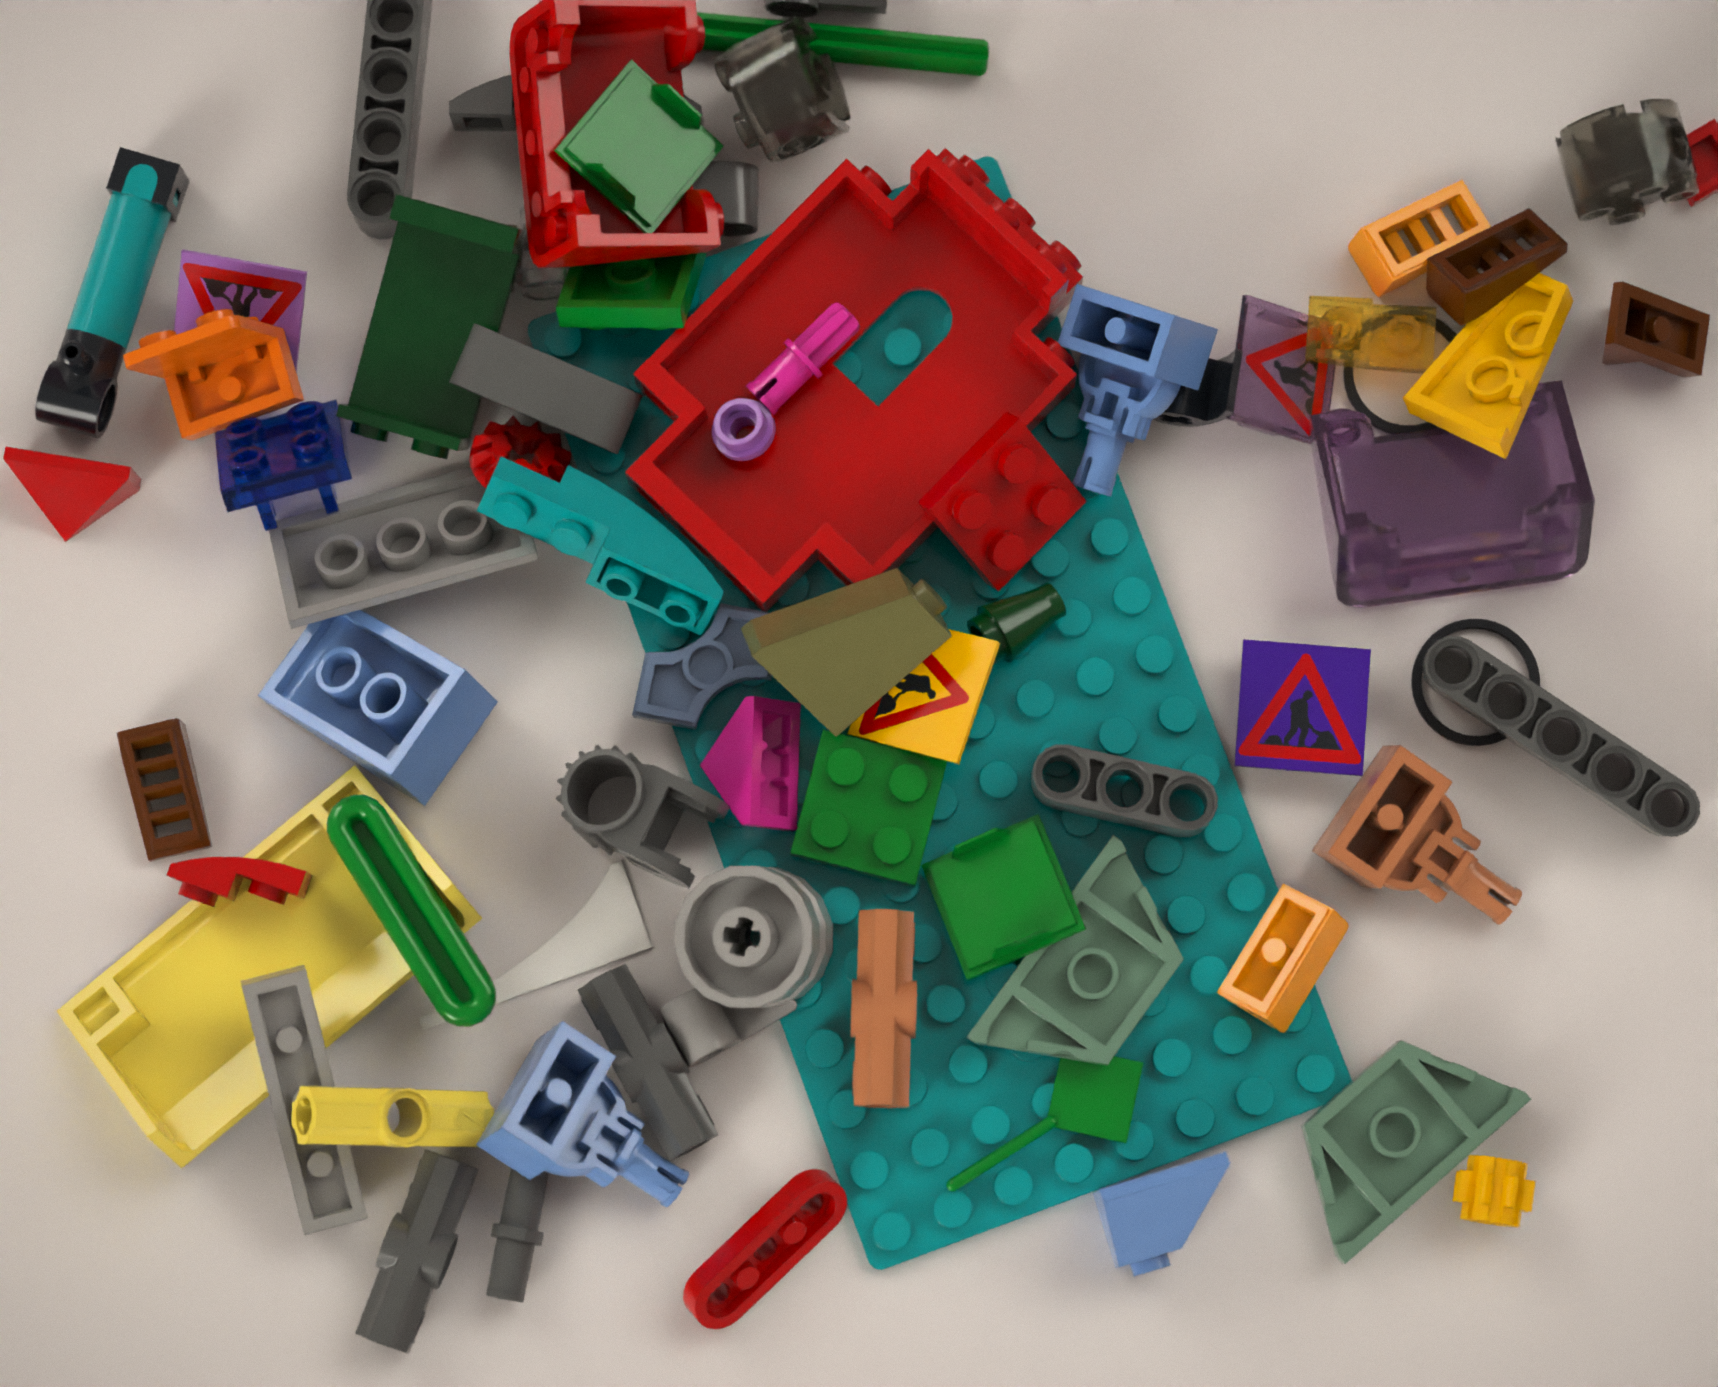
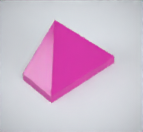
[700,696,801,831]

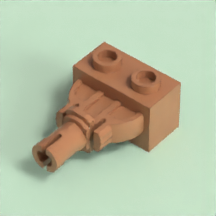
[1312,745,1522,925]

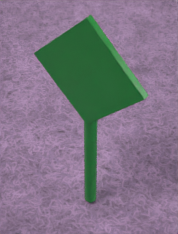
[946,1056,1143,1191]

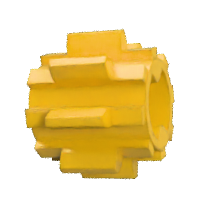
[1452,1155,1536,1227]

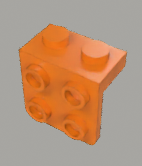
[123,309,304,441]

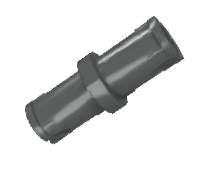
[486,1168,548,1303]

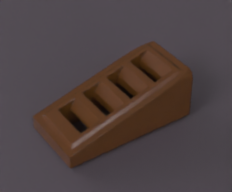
[1426,208,1568,326]
[116,718,213,862]

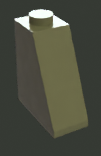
[741,568,952,737]

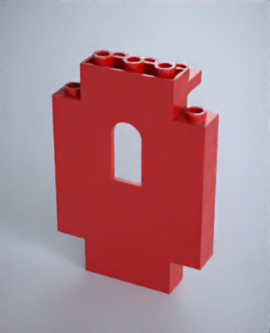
[625,148,1083,612]

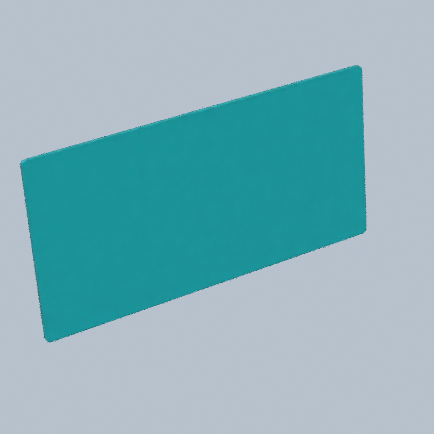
[527,156,1352,1270]

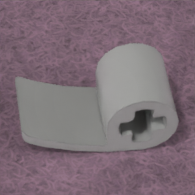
[659,988,797,1067]

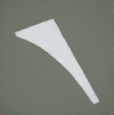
[419,861,652,1030]

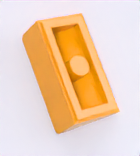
[1217,883,1349,1033]

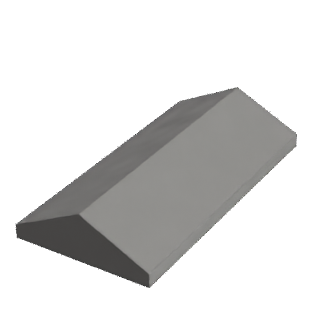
[267,455,539,629]

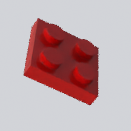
[918,411,1087,592]

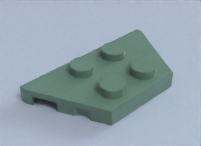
[967,835,1184,1066]
[1301,1040,1531,1264]

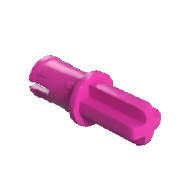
[746,302,860,415]

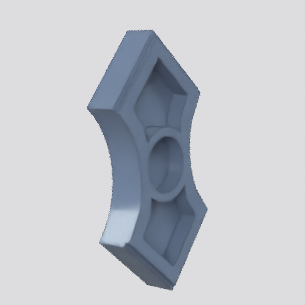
[632,603,772,730]

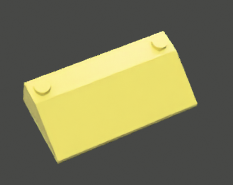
[57,765,482,1168]

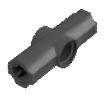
[578,963,718,1161]
[355,1149,479,1353]

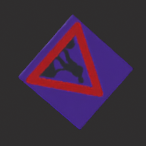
[1234,639,1371,776]

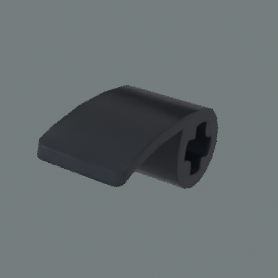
[1153,348,1243,427]

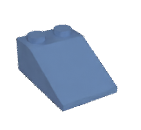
[258,610,498,806]

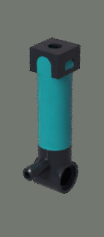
[35,147,190,438]

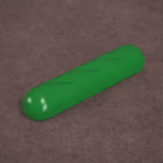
[327,794,496,1027]

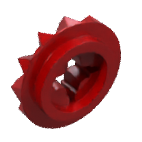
[469,415,571,488]

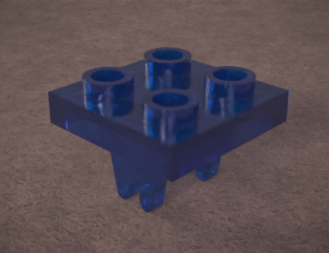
[215,399,352,531]

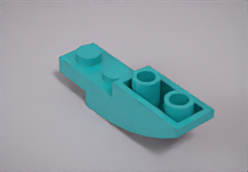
[477,456,724,636]

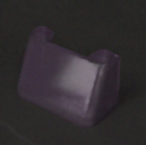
[1309,380,1595,608]

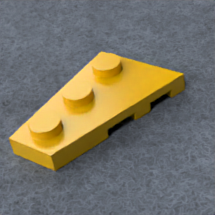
[1403,273,1573,459]

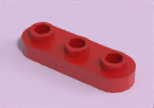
[683,1169,847,1329]

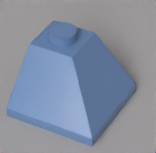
[1093,1152,1230,1276]

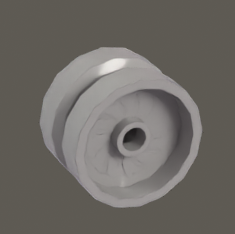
[675,866,833,1008]

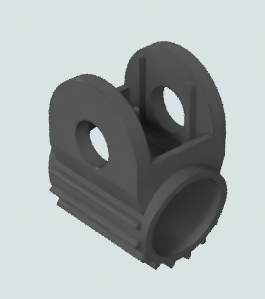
[556,745,730,889]

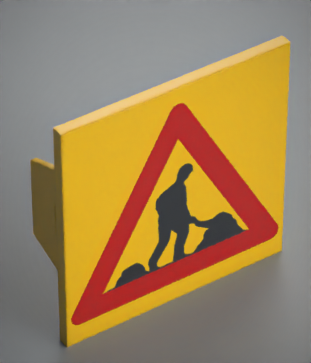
[847,629,1000,764]

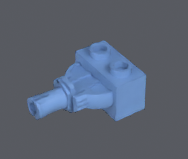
[1058,284,1218,497]
[476,1021,689,1207]

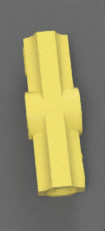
[291,1086,494,1148]

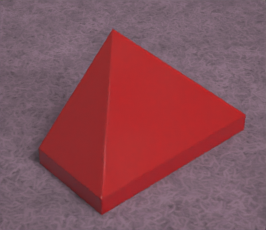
[3,447,141,542]

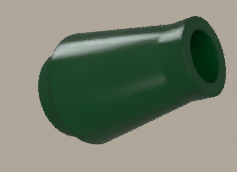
[967,582,1066,665]

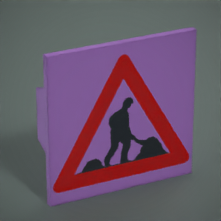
[174,249,307,373]

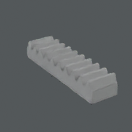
[240,965,368,1235]

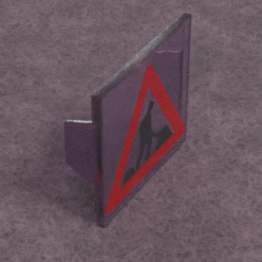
[1226,295,1341,448]

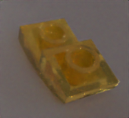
[1305,296,1437,374]

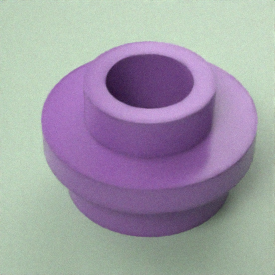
[712,398,776,461]

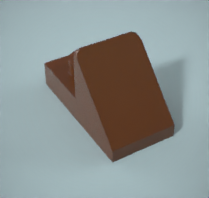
[1602,281,1710,378]

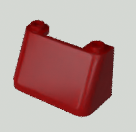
[509,0,724,268]

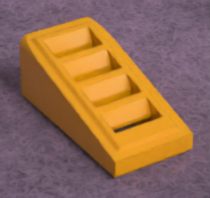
[1348,179,1491,297]

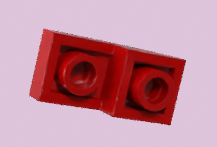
[166,857,313,907]

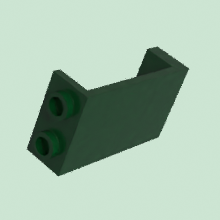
[336,194,527,459]

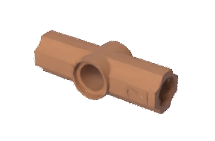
[851,909,917,1108]

